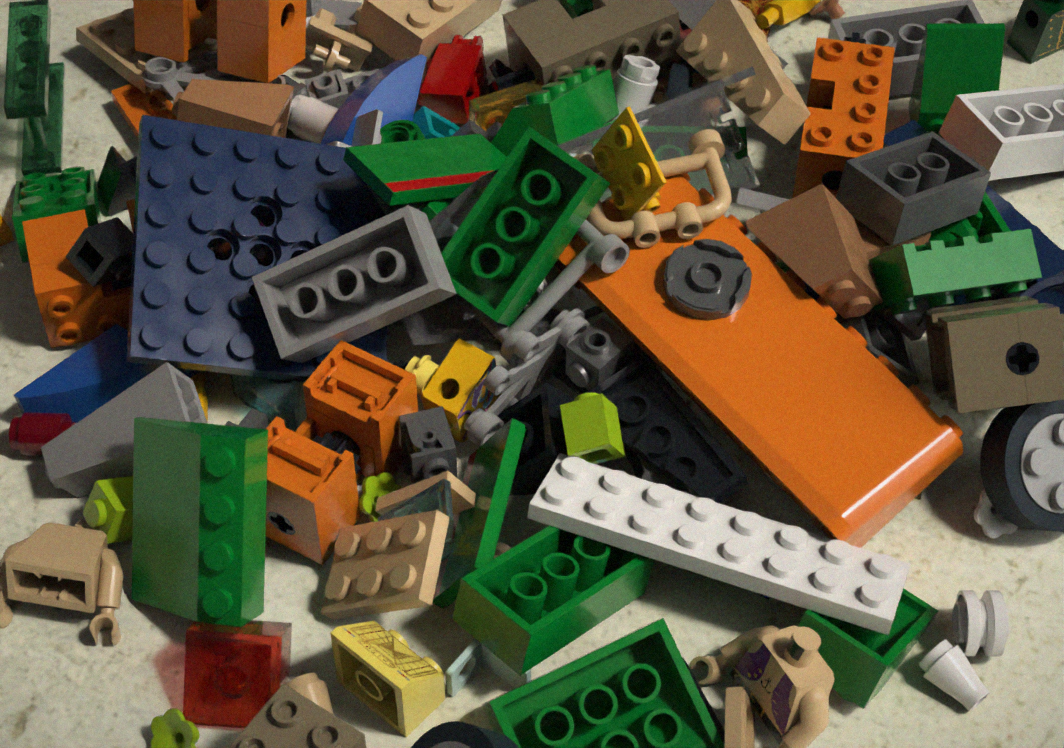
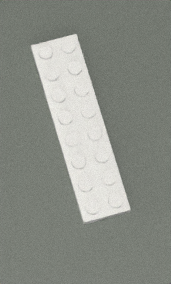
[527,453,911,635]

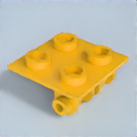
[591,106,667,221]

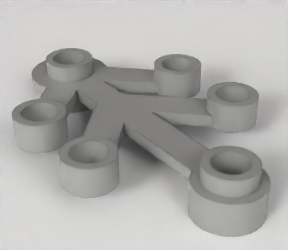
[142,51,286,117]
[464,308,590,447]

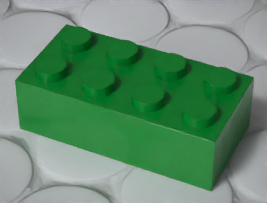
[441,126,610,326]
[452,525,655,676]

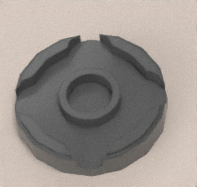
[663,239,752,320]

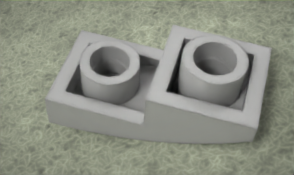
[305,68,379,108]

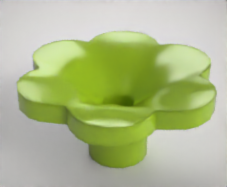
[359,472,402,522]
[150,708,199,748]

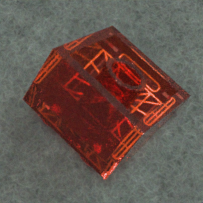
[183,620,292,728]

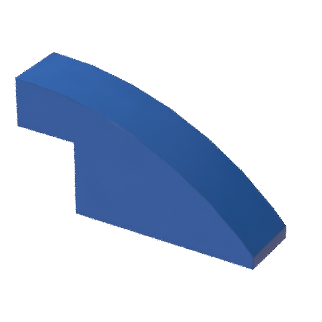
[320,54,427,146]
[14,324,201,423]

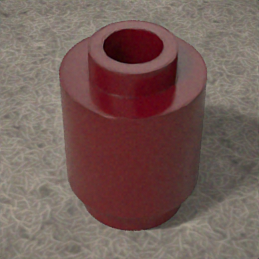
[9,412,76,456]

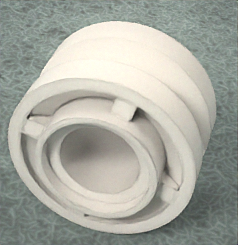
[952,590,1009,657]

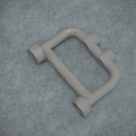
[471,219,630,368]

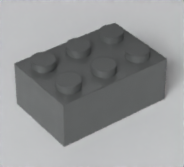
[836,131,991,246]

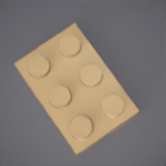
[321,510,450,620]

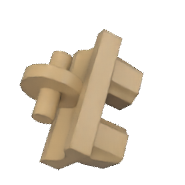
[306,8,373,73]

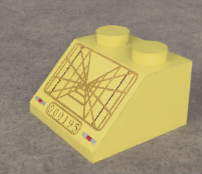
[330,621,445,737]

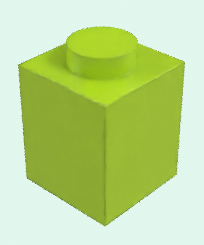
[560,392,625,464]
[82,476,133,544]

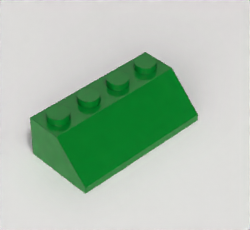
[491,65,619,157]

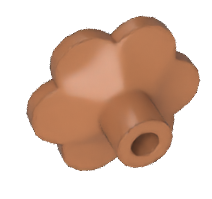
[808,0,845,19]

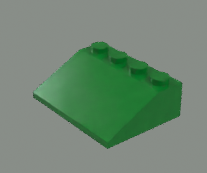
[132,417,268,627]
[482,618,725,748]

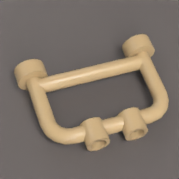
[574,129,732,248]

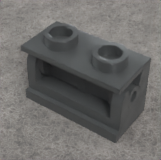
[399,406,457,484]

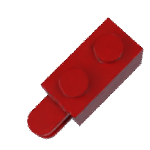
[417,35,487,124]

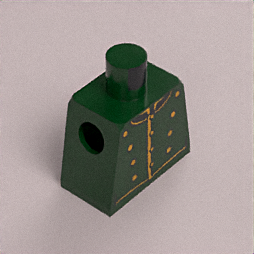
[1007,0,1064,64]

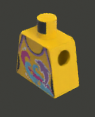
[421,338,502,442]

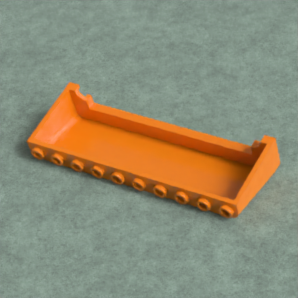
[554,173,964,548]

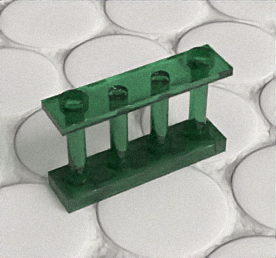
[4,0,65,176]

